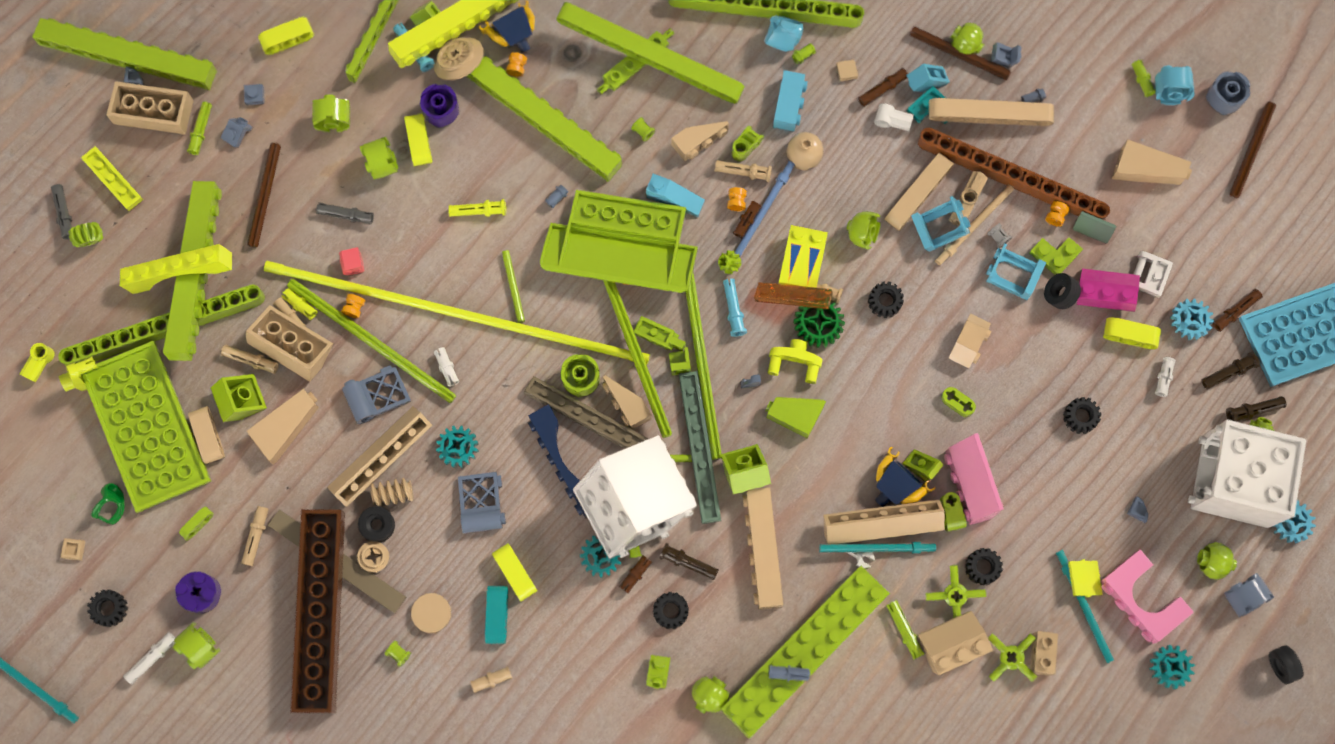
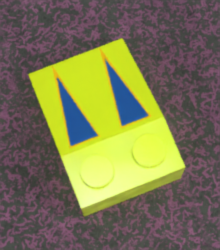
[779,225,828,291]

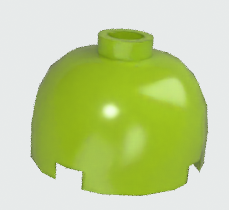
[847,211,881,250]

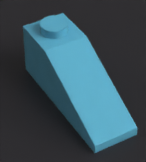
[646,174,705,217]

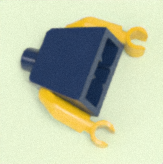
[479,0,535,54]
[875,447,935,507]

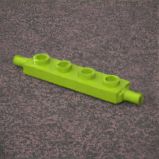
[597,28,675,95]

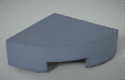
[123,67,144,85]
[740,375,761,388]
[1127,496,1148,523]

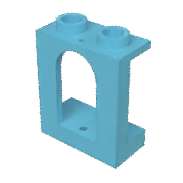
[911,196,971,252]
[986,244,1046,300]

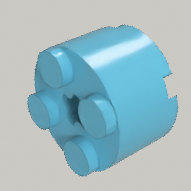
[1155,65,1195,105]

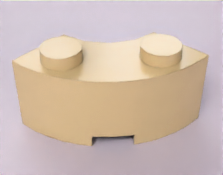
[949,313,992,368]

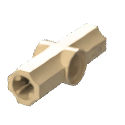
[949,171,988,227]

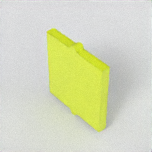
[1068,559,1103,598]

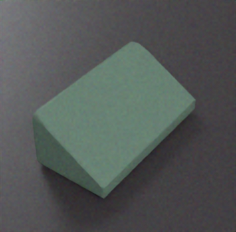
[1073,212,1117,244]

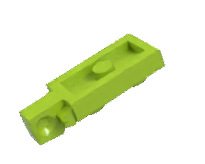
[634,316,686,351]

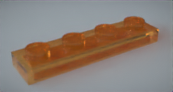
[754,282,833,309]

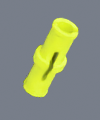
[281,288,318,320]

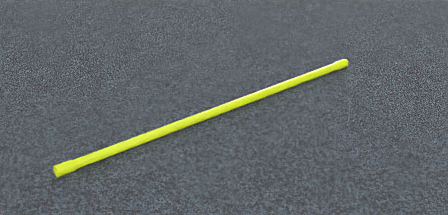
[264,261,650,365]

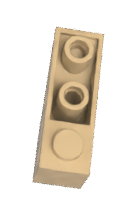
[671,121,729,161]
[602,375,652,430]

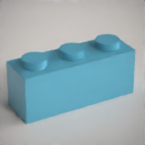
[773,70,808,132]

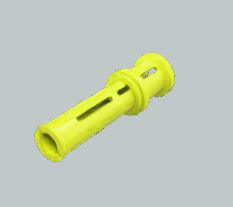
[449,199,506,217]

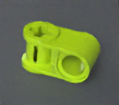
[731,125,764,162]
[940,492,967,532]

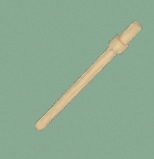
[935,185,1014,266]

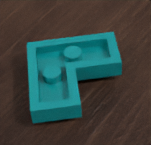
[906,86,948,124]

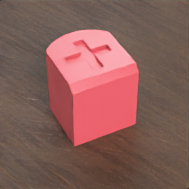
[339,247,365,276]

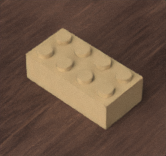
[107,81,194,134]

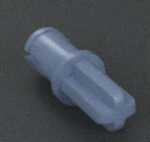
[769,665,810,682]

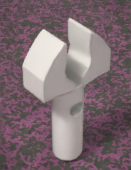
[842,543,875,569]

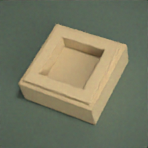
[836,60,858,81]
[60,538,86,561]

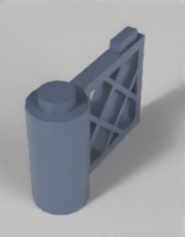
[342,365,411,424]
[458,472,506,534]

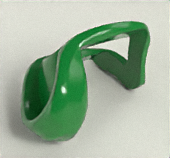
[91,483,125,525]

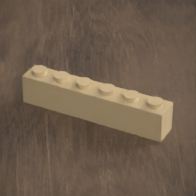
[327,406,432,507]
[743,487,783,610]
[823,499,944,544]

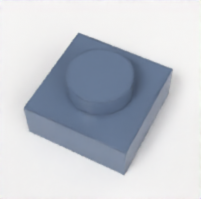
[244,84,265,105]

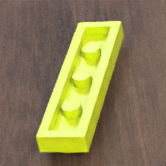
[81,146,143,211]

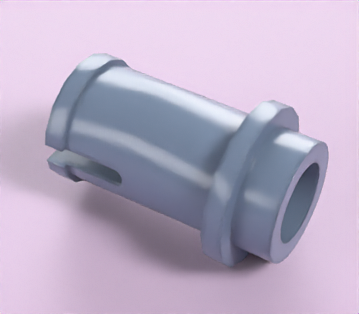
[1021,88,1046,103]
[545,184,568,208]

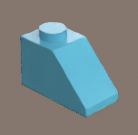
[907,64,950,92]

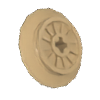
[434,38,484,81]

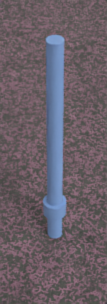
[735,161,795,257]

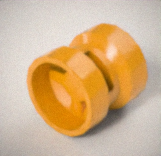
[506,52,527,77]
[727,187,747,211]
[1045,201,1070,227]
[341,294,366,319]

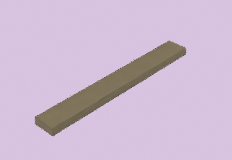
[524,376,649,449]
[268,509,407,614]

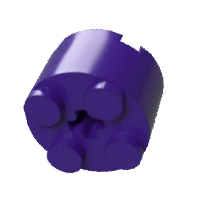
[420,84,460,128]
[175,571,221,613]

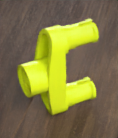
[767,339,823,384]
[59,357,98,392]

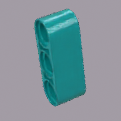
[485,586,508,644]

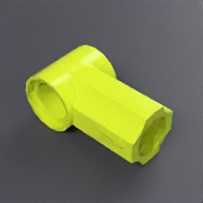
[20,343,55,382]

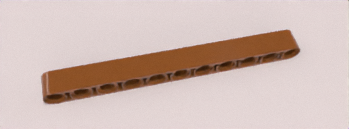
[918,128,1110,220]

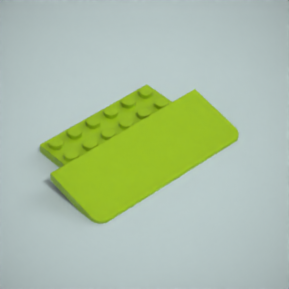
[540,190,698,293]

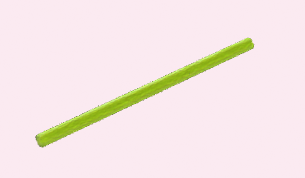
[686,273,722,460]
[287,279,456,403]
[603,280,672,438]

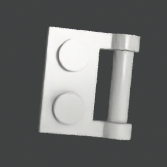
[1133,251,1173,298]

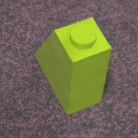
[765,397,826,439]

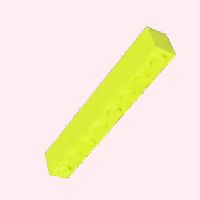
[388,0,519,69]

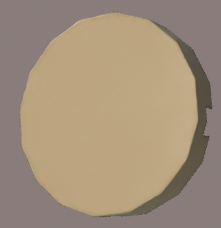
[411,593,451,633]

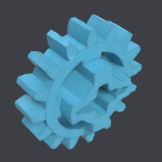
[1170,299,1214,340]
[1272,500,1316,543]

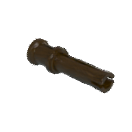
[1201,352,1260,390]
[1226,396,1287,422]
[659,542,719,580]

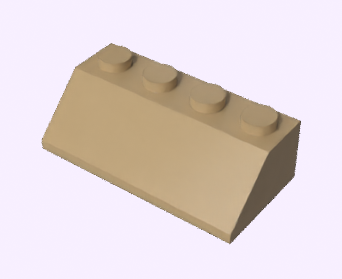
[246,305,333,382]

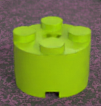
[312,94,350,132]
[360,137,399,180]
[561,354,600,398]
[172,622,221,669]

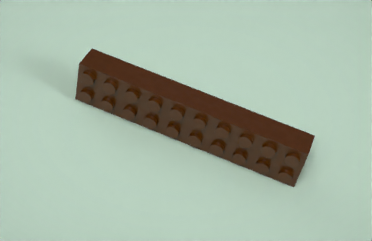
[291,509,345,713]

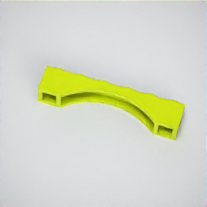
[119,244,232,294]

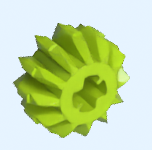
[68,222,103,248]

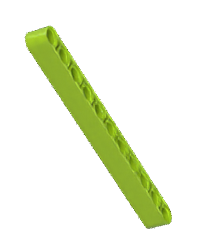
[668,0,864,28]
[556,2,745,104]
[58,284,265,366]

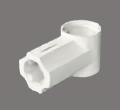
[874,104,913,131]

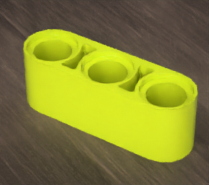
[258,17,314,55]
[404,113,433,167]
[1103,317,1161,350]
[492,543,537,601]

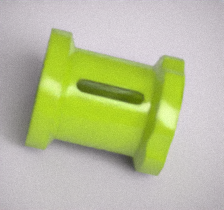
[631,117,655,142]
[384,641,411,667]

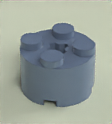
[1206,71,1251,115]
[1224,573,1275,618]

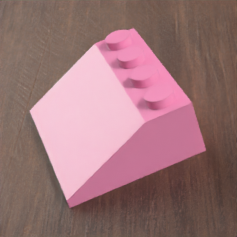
[944,433,1004,525]

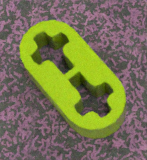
[941,387,976,417]
[179,507,214,540]

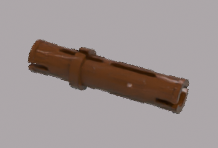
[858,68,908,107]
[1212,289,1263,332]

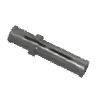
[51,184,72,239]
[316,202,374,224]

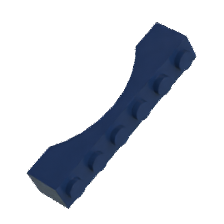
[527,404,588,519]

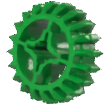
[793,297,845,348]

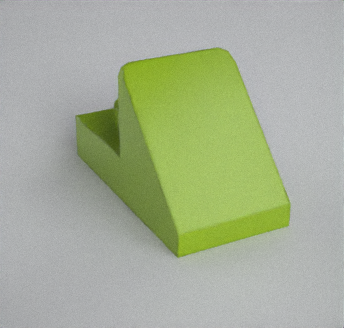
[902,449,943,482]

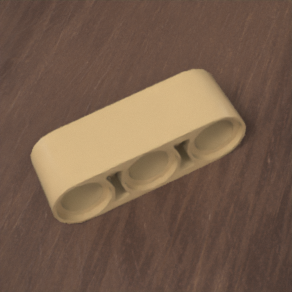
[188,406,225,464]

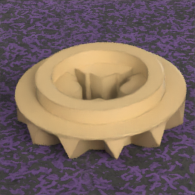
[357,541,389,573]

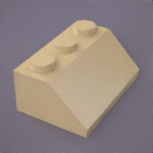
[917,611,993,675]

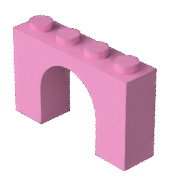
[1101,550,1194,644]

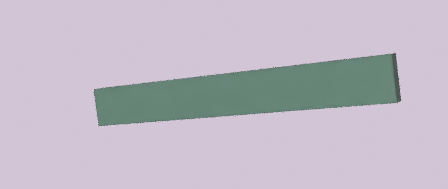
[679,371,721,524]

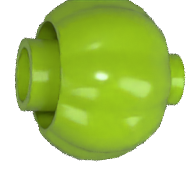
[950,23,984,54]
[1197,542,1237,580]
[692,676,729,714]

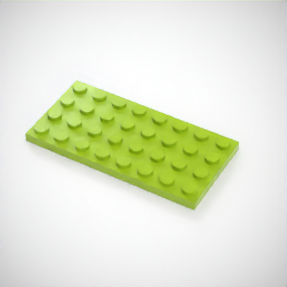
[81,341,212,513]

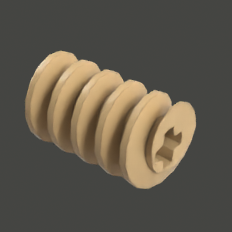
[370,478,414,507]

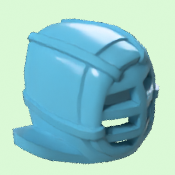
[764,16,803,51]

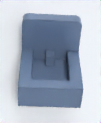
[991,42,1022,68]
[221,117,253,148]

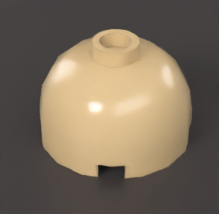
[786,132,824,170]

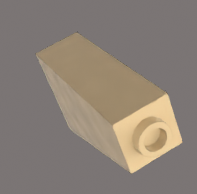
[1111,139,1192,185]
[247,389,319,465]

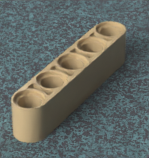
[884,153,954,231]

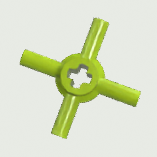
[925,565,986,618]
[988,633,1038,682]

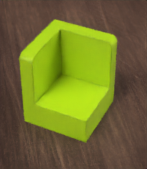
[410,0,440,26]
[669,347,691,376]

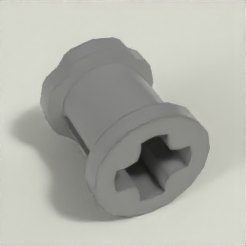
[987,223,1012,248]

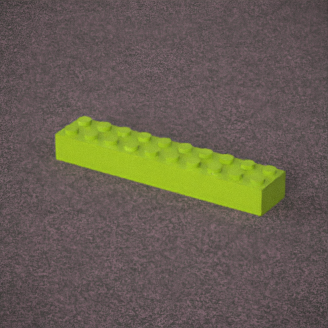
[721,566,890,739]

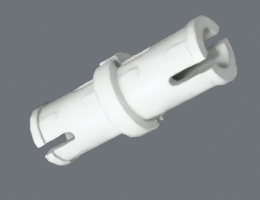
[434,347,459,387]
[1155,357,1176,397]

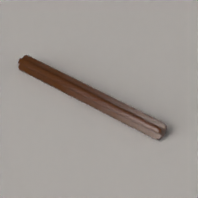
[910,26,1011,80]
[1230,101,1276,198]
[247,142,281,248]

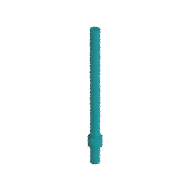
[819,542,936,554]
[1056,550,1114,663]
[0,658,79,724]

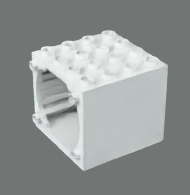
[1188,420,1307,528]
[573,435,697,559]

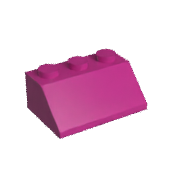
[1077,268,1140,312]

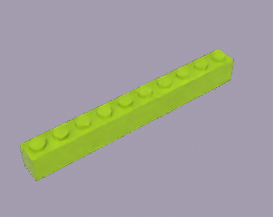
[32,18,217,90]
[466,56,622,182]
[163,181,222,361]

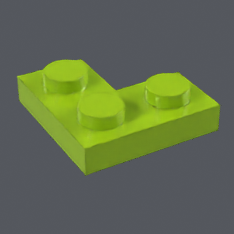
[1029,237,1083,275]

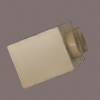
[1030,631,1058,676]

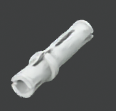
[123,632,175,685]

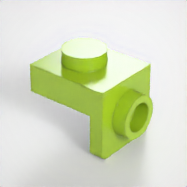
[646,655,671,689]

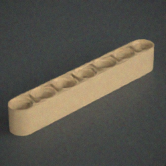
[929,98,1054,126]

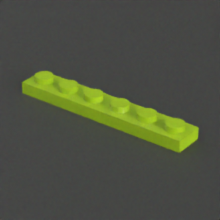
[345,0,399,83]

